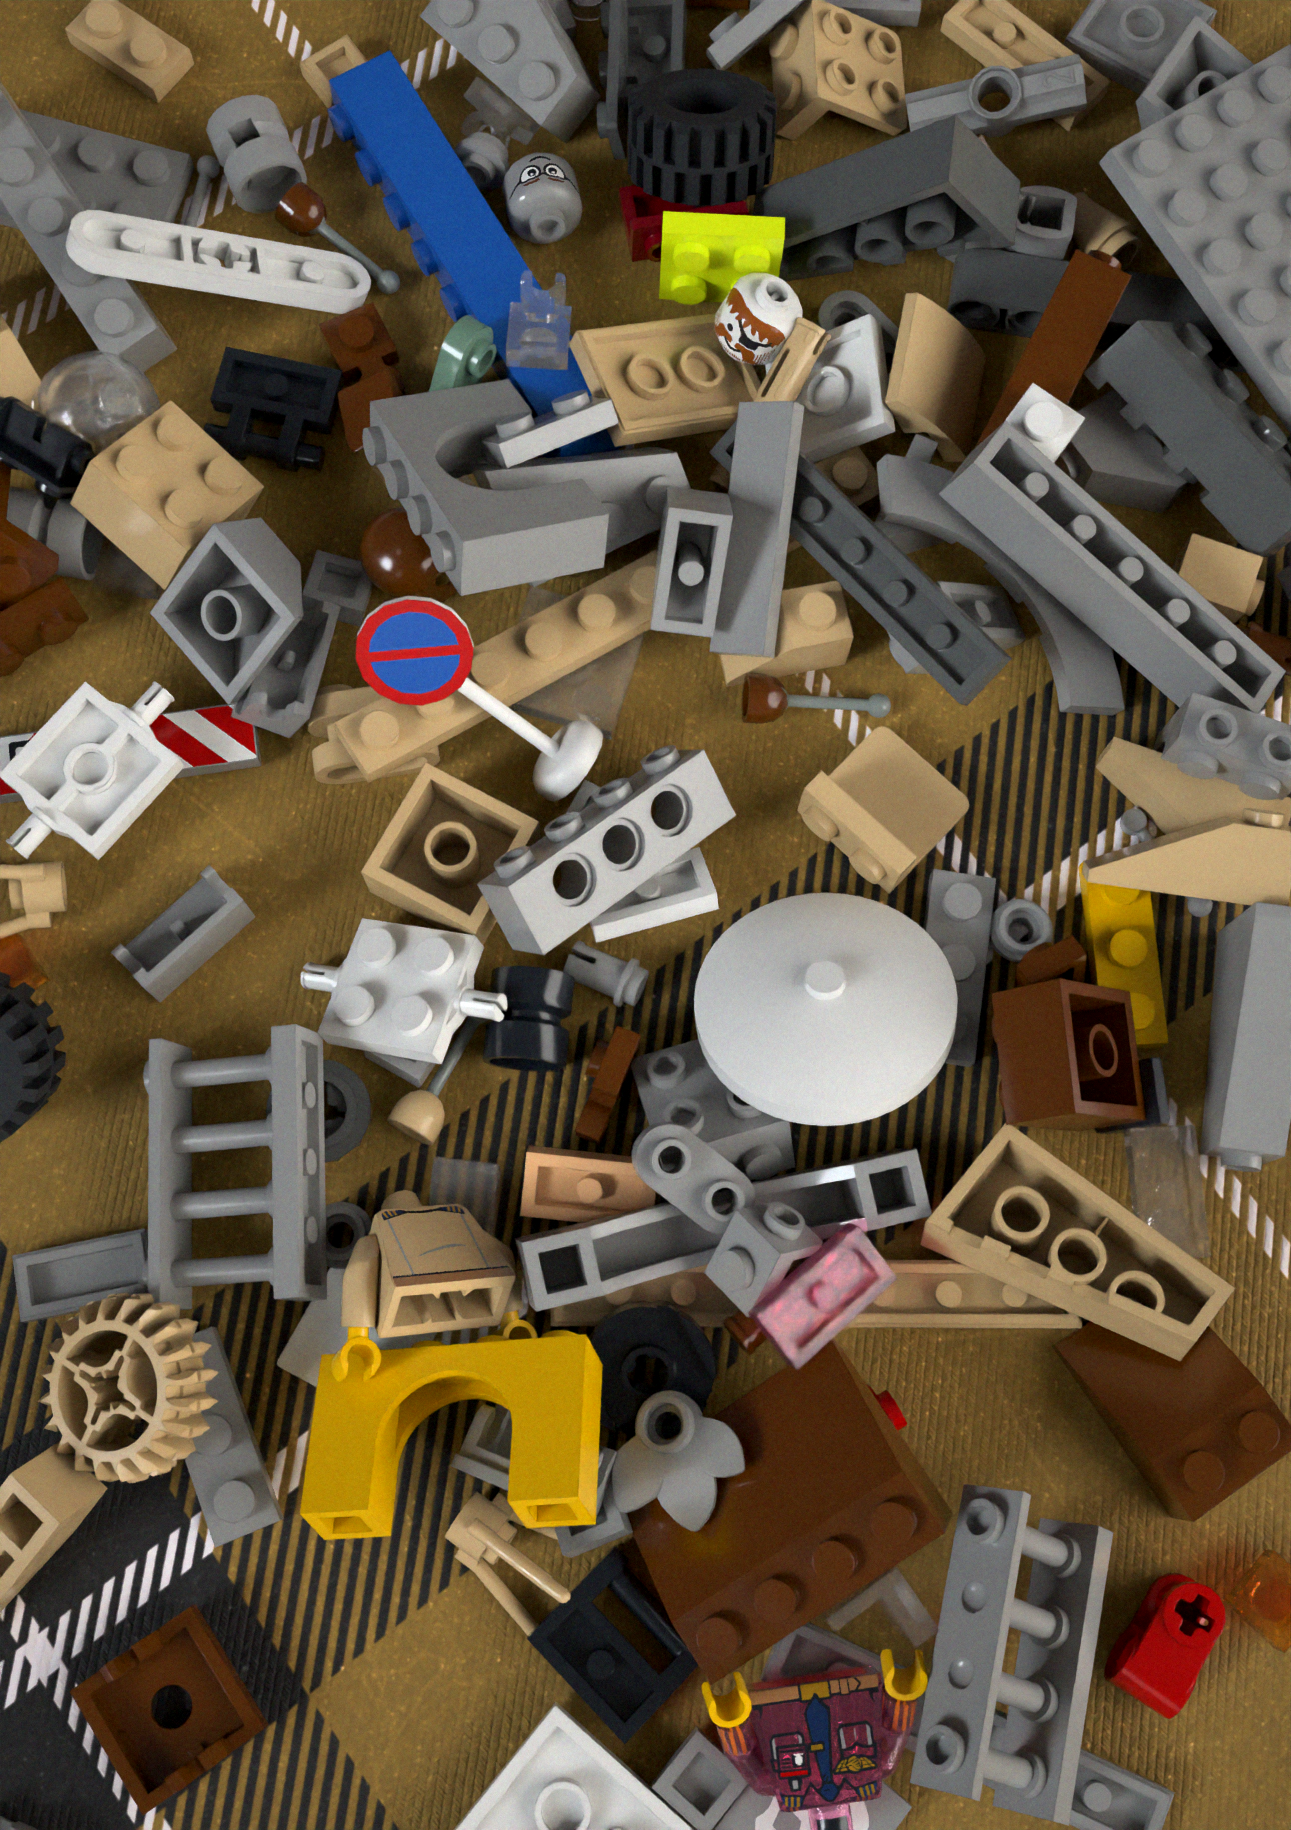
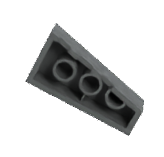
[753,115,1020,282]
[1083,320,1291,557]

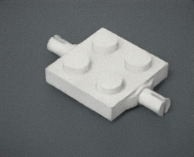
[0,681,185,860]
[301,918,507,1064]

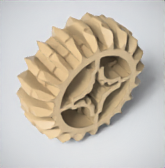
[38,1293,219,1483]

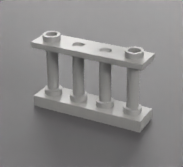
[142,1024,327,1310]
[910,1484,1113,1826]

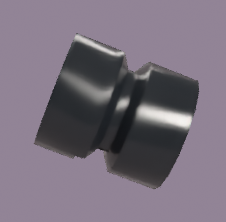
[483,966,575,1072]

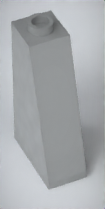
[1200,902,1291,1172]

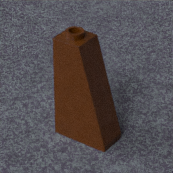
[975,249,1132,448]

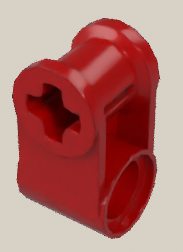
[1104,1573,1226,1719]

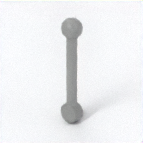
[184,155,220,227]
[1120,809,1213,917]

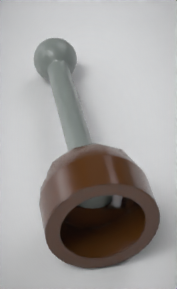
[275,182,400,294]
[741,673,891,724]

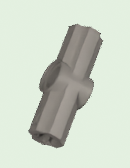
[905,54,1087,137]

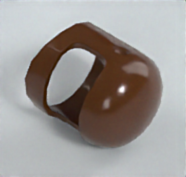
[359,506,457,603]

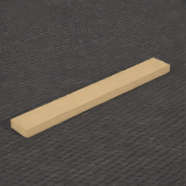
[551,1259,1082,1329]

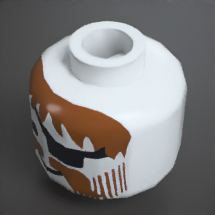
[714,273,803,365]

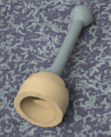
[387,1016,489,1146]

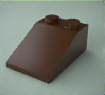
[1052,1321,1291,1522]

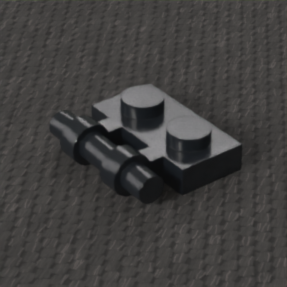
[203,347,345,472]

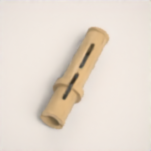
[709,317,831,493]

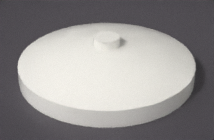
[694,893,958,1126]

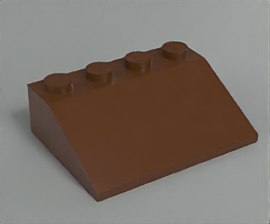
[627,1335,953,1685]

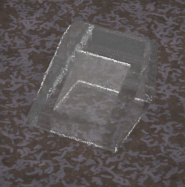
[429,1157,501,1235]

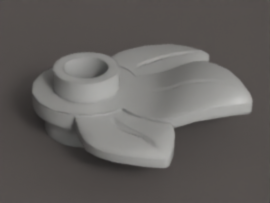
[612,1390,745,1532]

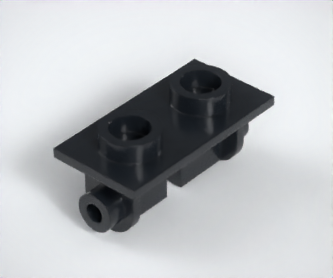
[0,396,96,499]

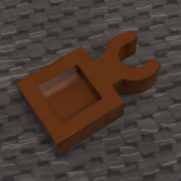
[319,302,406,396]
[575,1026,641,1146]

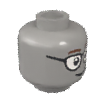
[502,152,583,244]

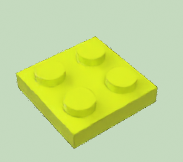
[659,211,785,305]

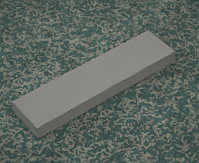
[709,401,804,658]

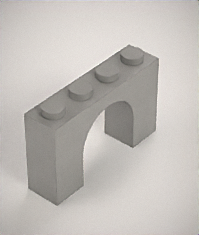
[362,379,609,596]

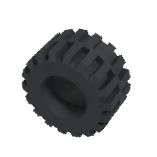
[628,68,777,206]
[0,972,66,1143]

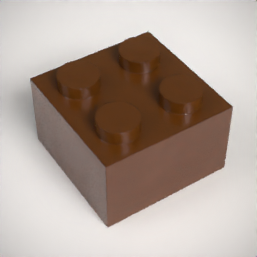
[991,978,1146,1131]

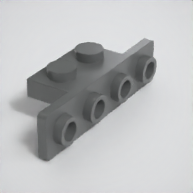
[597,0,687,160]

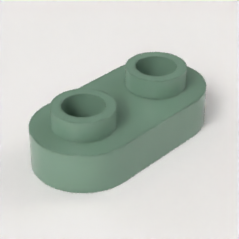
[429,315,496,392]

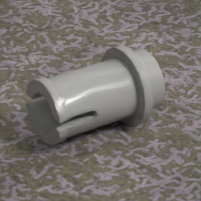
[563,941,649,1007]

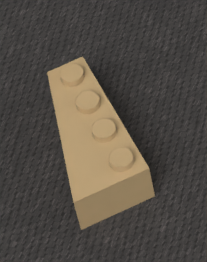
[920,1123,1235,1361]

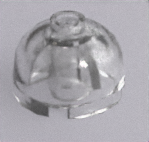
[31,350,161,456]

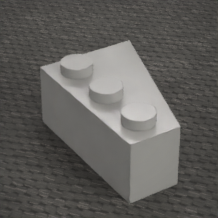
[420,0,601,143]
[470,447,691,587]

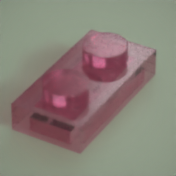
[748,1223,898,1370]

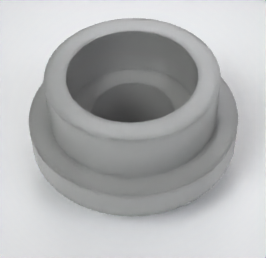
[454,132,509,190]
[989,899,1053,963]
[326,1202,372,1269]

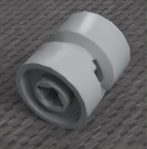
[206,95,307,214]
[7,486,107,580]

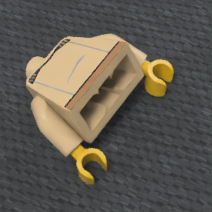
[331,1190,538,1382]

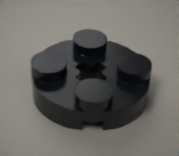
[588,1300,716,1439]

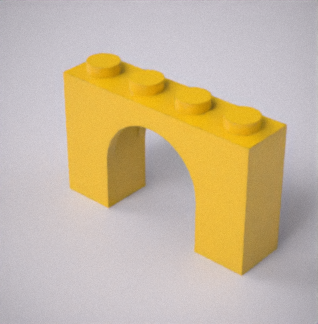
[300,1330,603,1540]

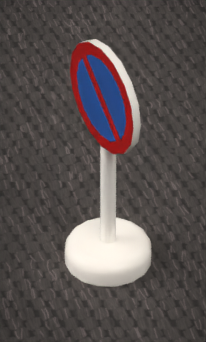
[355,596,603,802]

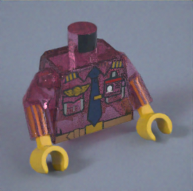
[701,1649,928,1830]

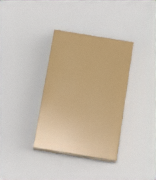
[569,313,761,447]

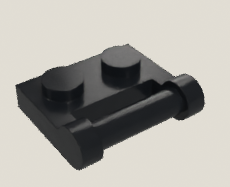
[527,1545,699,1744]

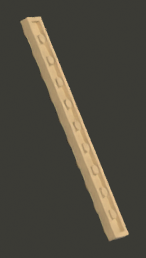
[335,446,880,784]

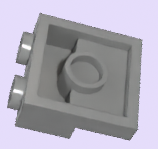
[1153,692,1291,800]

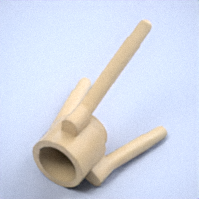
[0,861,67,939]
[445,1492,570,1636]

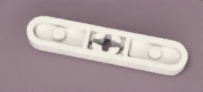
[65,210,371,314]

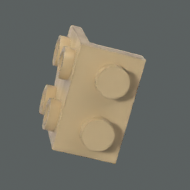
[769,0,907,141]
[797,726,969,894]

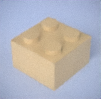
[70,400,264,590]
[361,763,541,945]

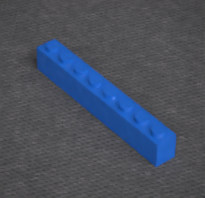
[327,50,623,458]

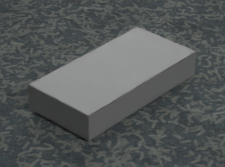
[12,1229,148,1323]

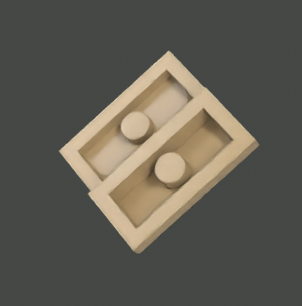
[885,292,986,462]

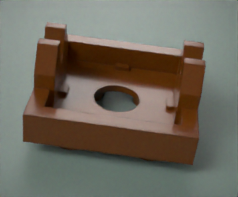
[69,1604,269,1816]

